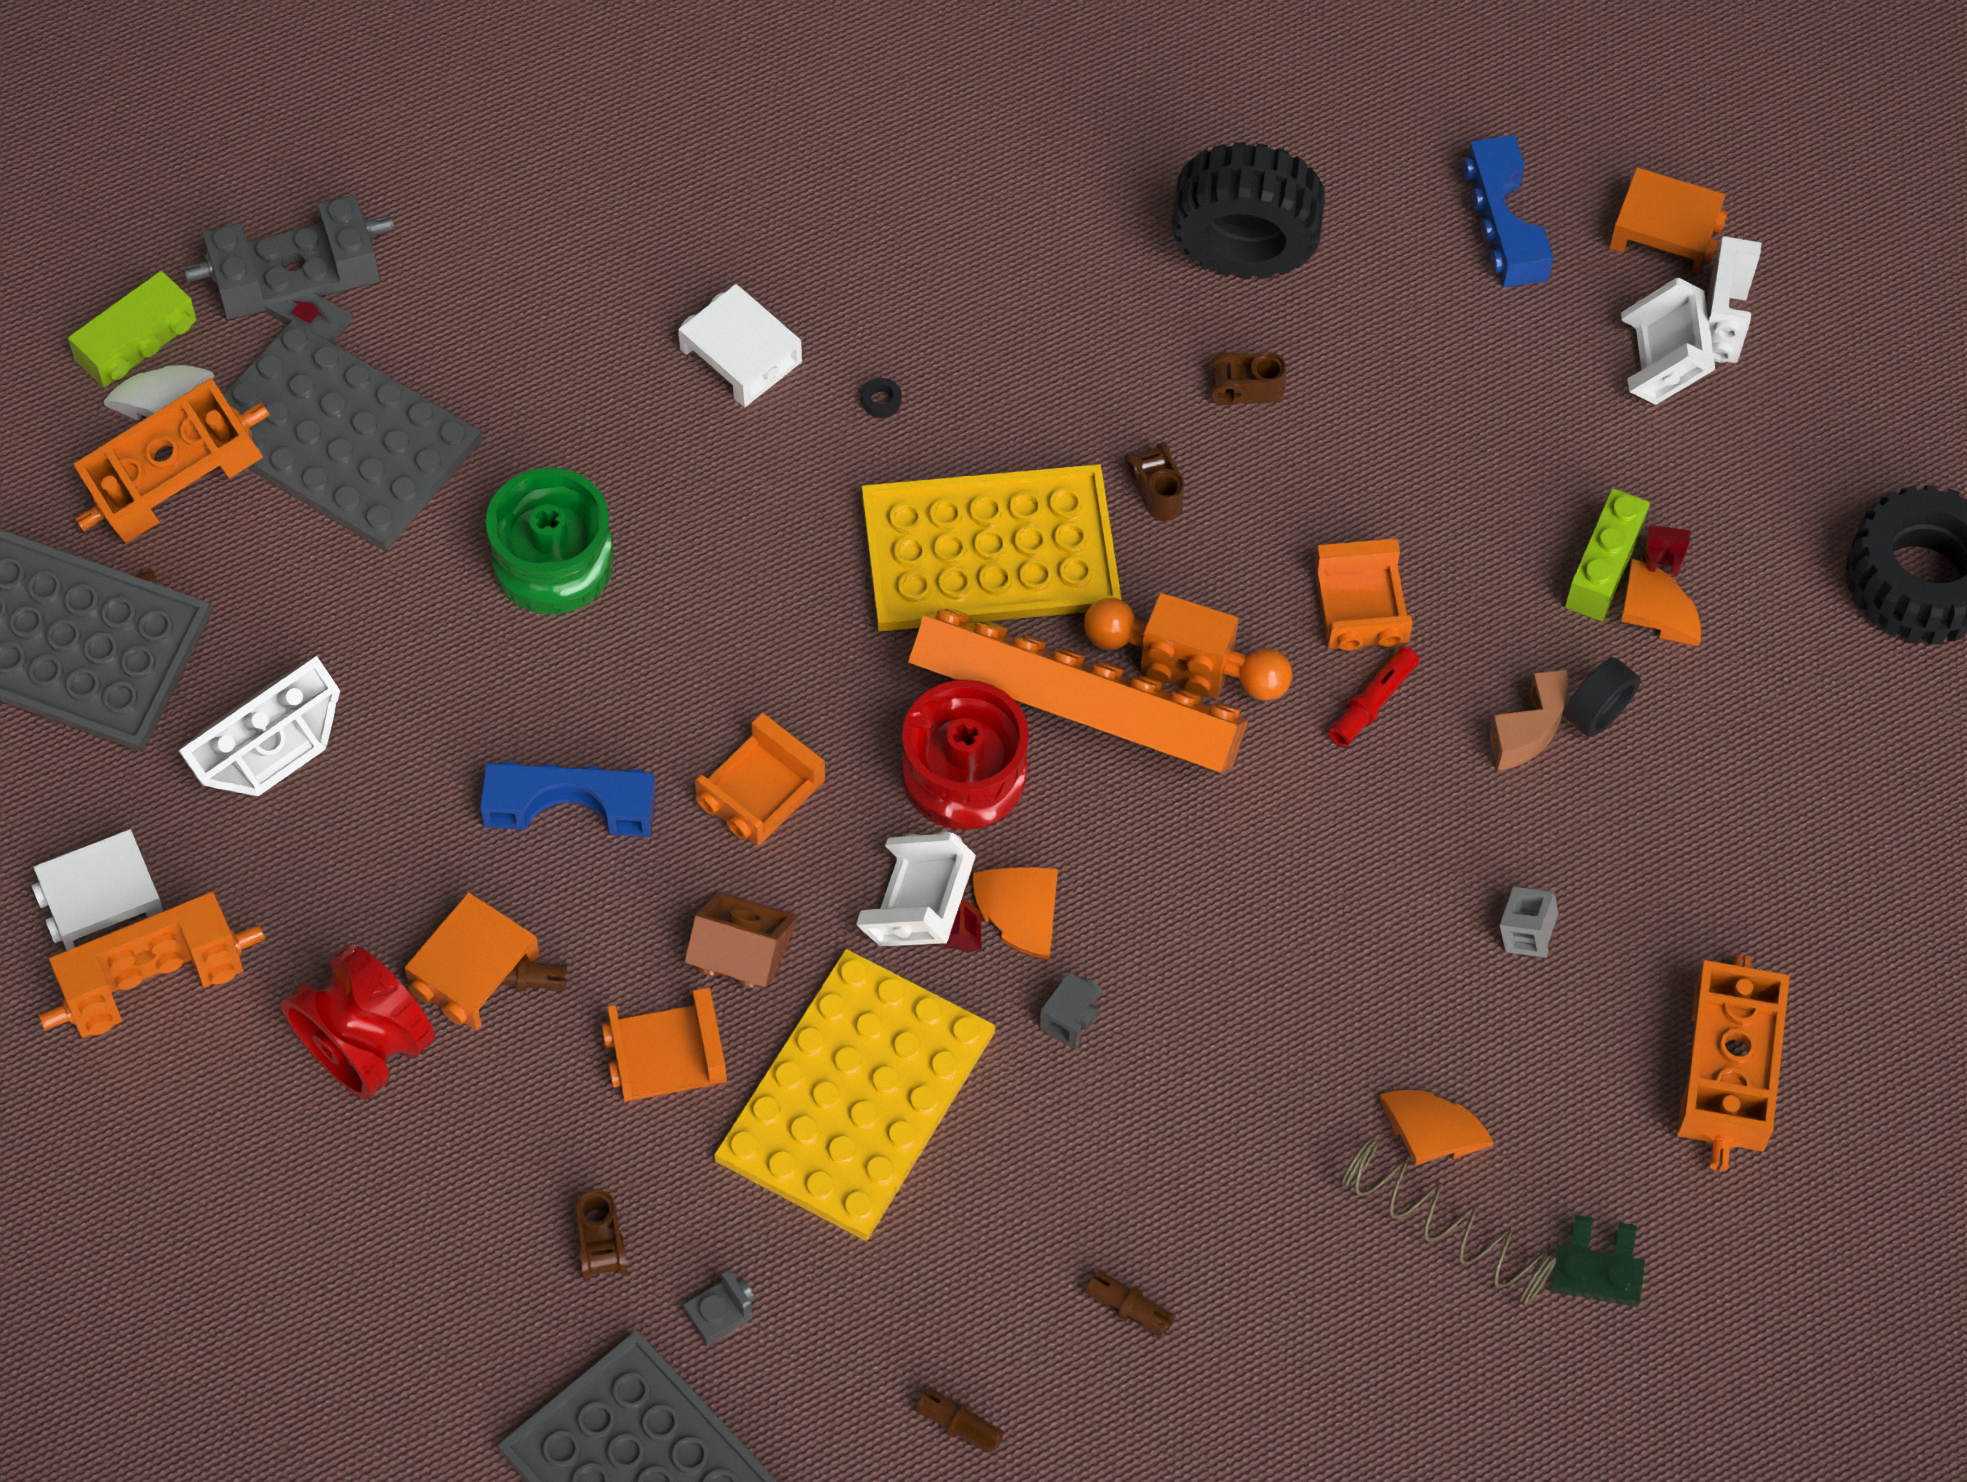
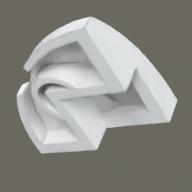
[103,365,214,421]

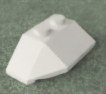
[178,656,340,796]

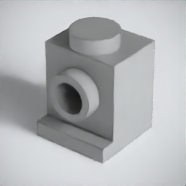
[1500,887,1559,958]

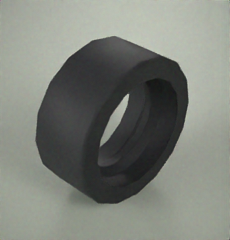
[1565,657,1640,737]

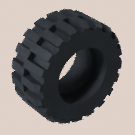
[1172,142,1325,279]
[1845,485,1967,645]

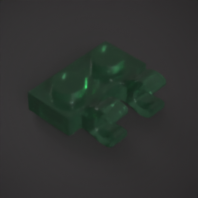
[1549,1215,1645,1307]

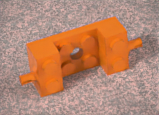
[73,377,270,544]
[38,891,266,1038]
[1677,954,1790,1172]

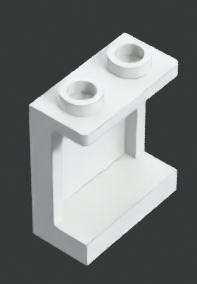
[1706,236,1762,363]
[1621,278,1715,405]
[678,284,802,408]
[31,829,164,951]
[856,831,976,947]

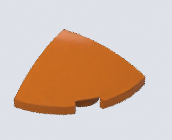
[1621,559,1701,646]
[973,867,1058,960]
[1379,1090,1494,1166]

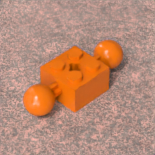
[1084,592,1293,701]

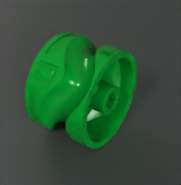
[485,467,614,614]

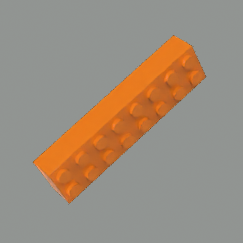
[908,608,1249,773]

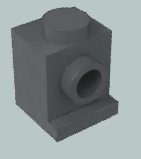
[1040,972,1102,1051]

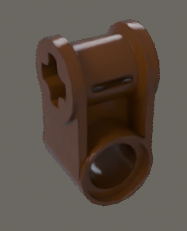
[1210,352,1286,405]
[1125,442,1184,521]
[576,1189,628,1280]

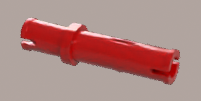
[1329,646,1420,748]

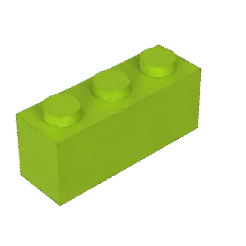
[68,271,197,388]
[1565,488,1651,622]

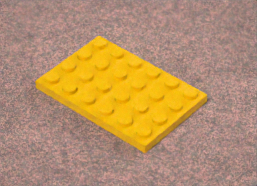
[862,464,1122,632]
[715,949,995,1242]

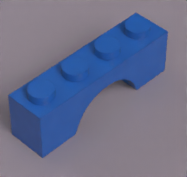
[1462,135,1554,288]
[480,761,656,837]

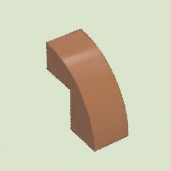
[1489,670,1568,771]

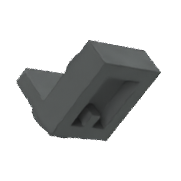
[683,1269,755,1346]

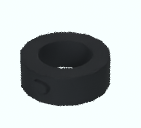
[862,378,901,418]

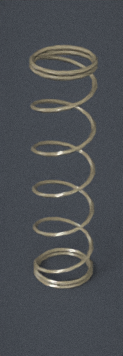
[1341,1138,1556,1305]

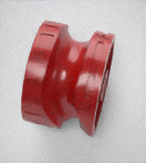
[902,680,1029,830]
[280,943,435,1100]

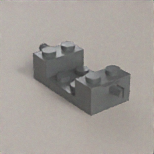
[184,194,395,320]

